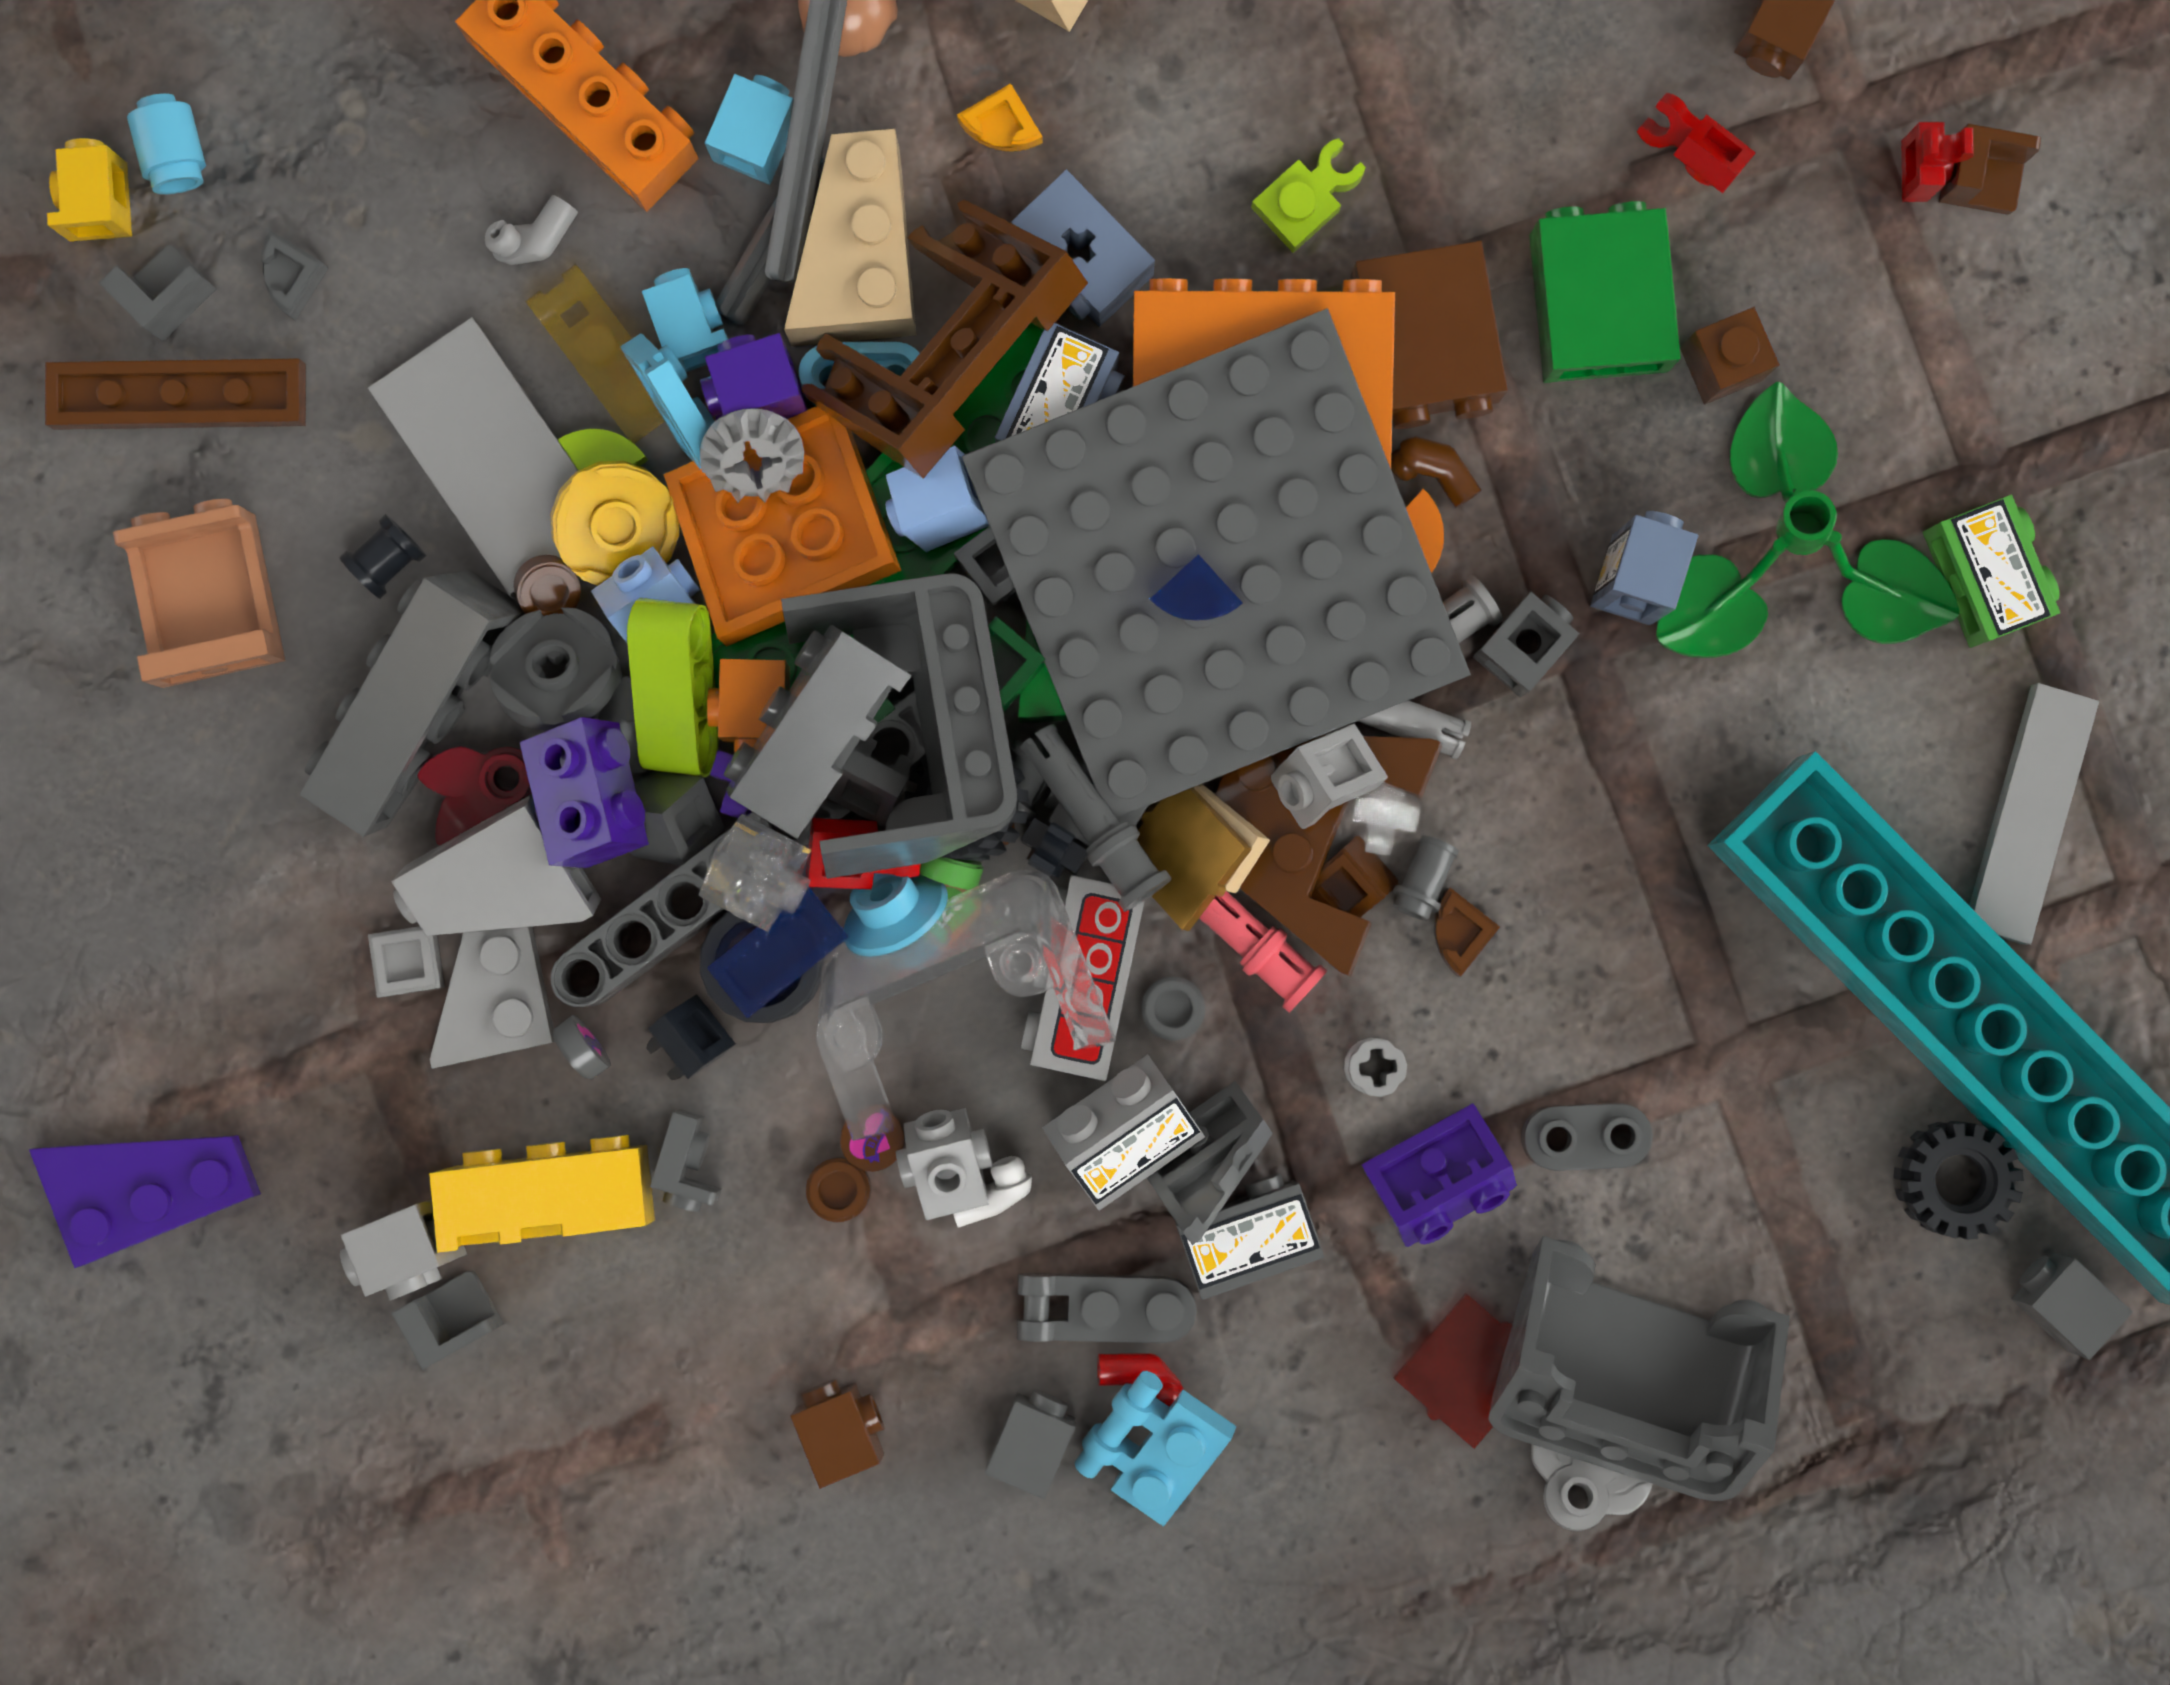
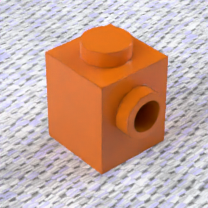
[707,659,790,753]

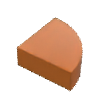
[1406,489,1444,573]

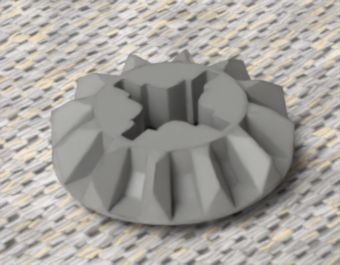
[700,409,804,503]

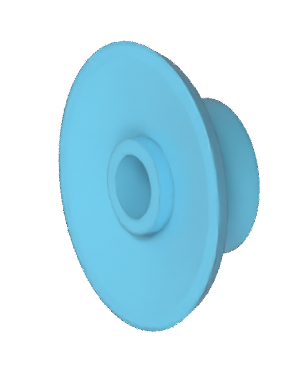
[844,873,948,957]

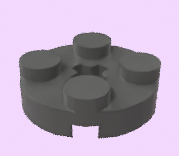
[489,608,623,732]

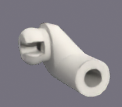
[953,1156,1032,1228]

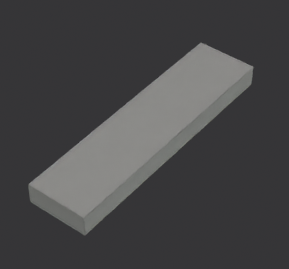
[1969,683,2099,945]

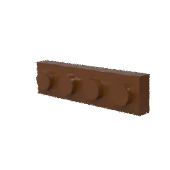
[45,358,306,430]

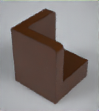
[1939,123,2042,215]

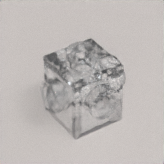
[699,814,811,932]

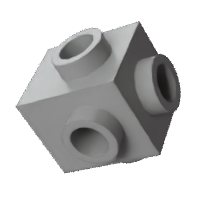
[896,1108,993,1220]

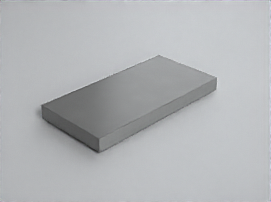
[368,317,579,598]

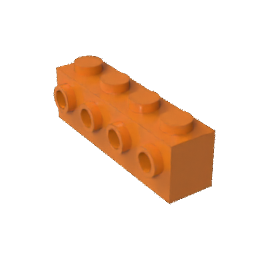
[455,0,699,212]

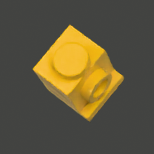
[47,138,132,242]

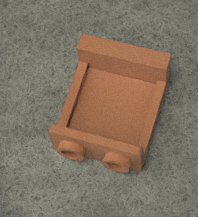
[113,499,286,688]

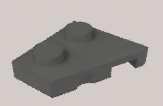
[1147,1081,1273,1245]

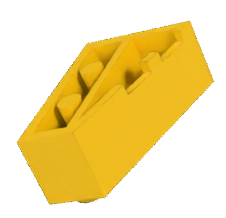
[429,1135,655,1253]

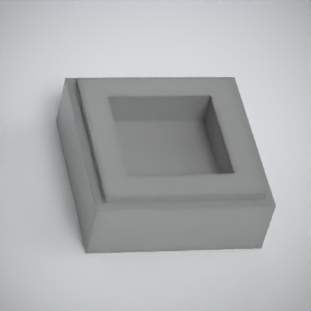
[368,926,445,998]

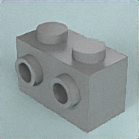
[340,1199,467,1301]

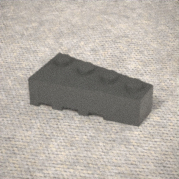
[299,570,526,837]

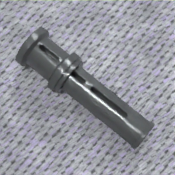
[1020,724,1171,912]

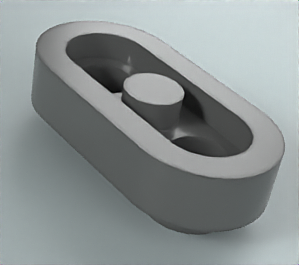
[1521,1103,1653,1171]

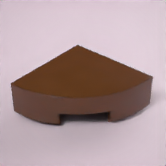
[1434,887,1500,977]

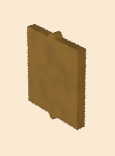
[1137,787,1252,931]

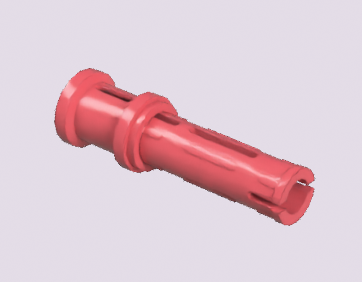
[1199,891,1328,1013]

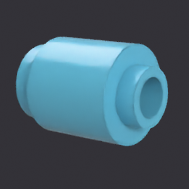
[127,94,206,194]

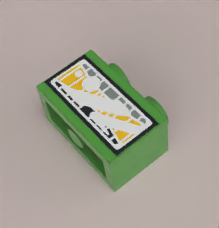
[1922,494,2060,648]

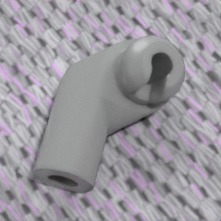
[484,195,578,265]

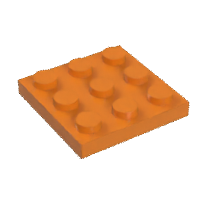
[663,406,901,647]

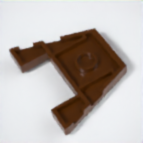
[1215,735,1442,977]

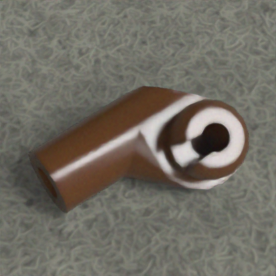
[1391,436,1482,508]

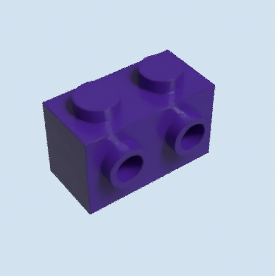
[700,333,808,420]
[520,717,649,868]

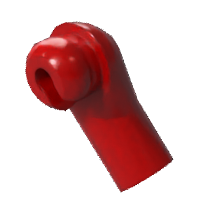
[1097,1353,1184,1407]

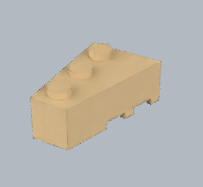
[784,129,916,347]

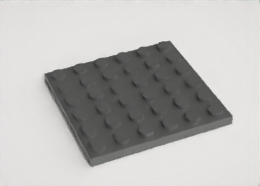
[962,308,1471,818]

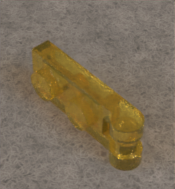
[525,264,665,444]

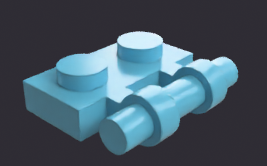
[1075,1371,1237,1527]

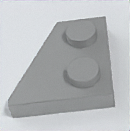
[430,926,555,1069]

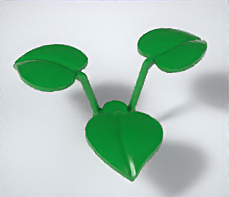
[1656,382,1959,658]

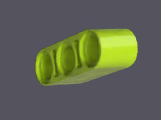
[627,598,719,777]

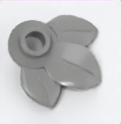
[1531,1444,1653,1531]

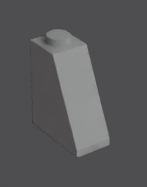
[391,794,602,936]

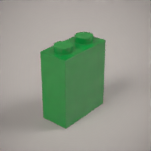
[1529,201,1681,383]

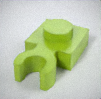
[1251,138,1366,253]

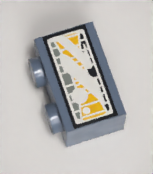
[995,323,1125,443]
[1590,511,1699,625]

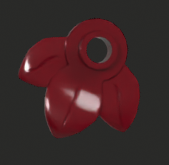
[417,746,532,846]

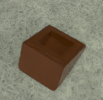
[1311,836,1398,918]

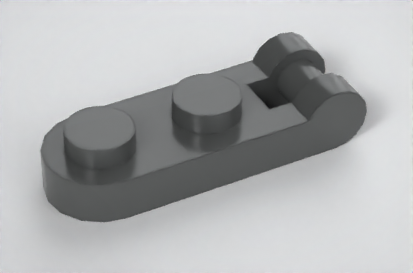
[1016,1273,1197,1343]

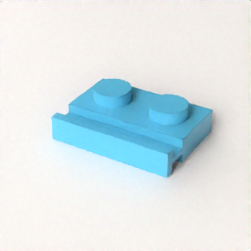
[620,333,715,478]

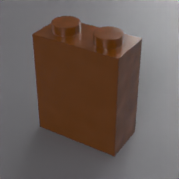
[1350,241,1508,430]

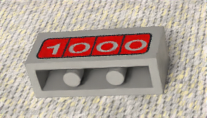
[1021,875,1145,1081]

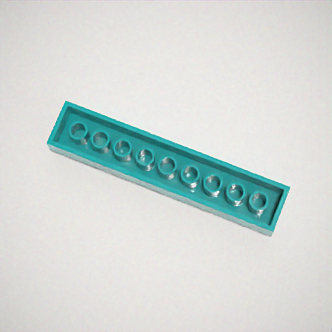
[1707,751,2170,1305]

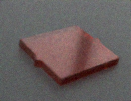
[1393,1293,1512,1449]

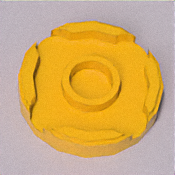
[550,460,679,586]

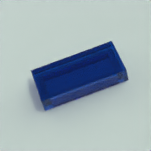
[707,887,850,1018]

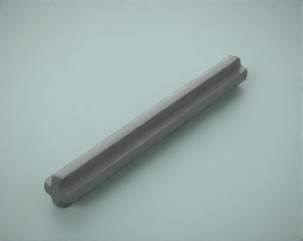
[765,0,847,283]

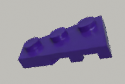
[29,1135,261,1268]

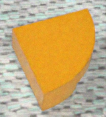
[957,83,1043,151]

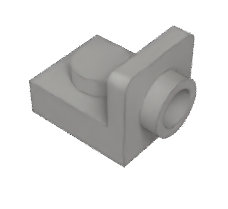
[1271,724,1388,829]

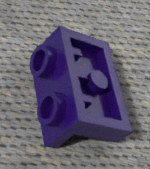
[1361,1103,1517,1247]

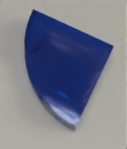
[1149,554,1243,621]

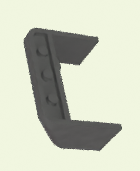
[781,574,1017,879]

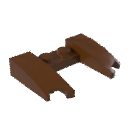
[801,199,1088,479]

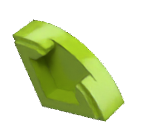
[558,429,648,470]

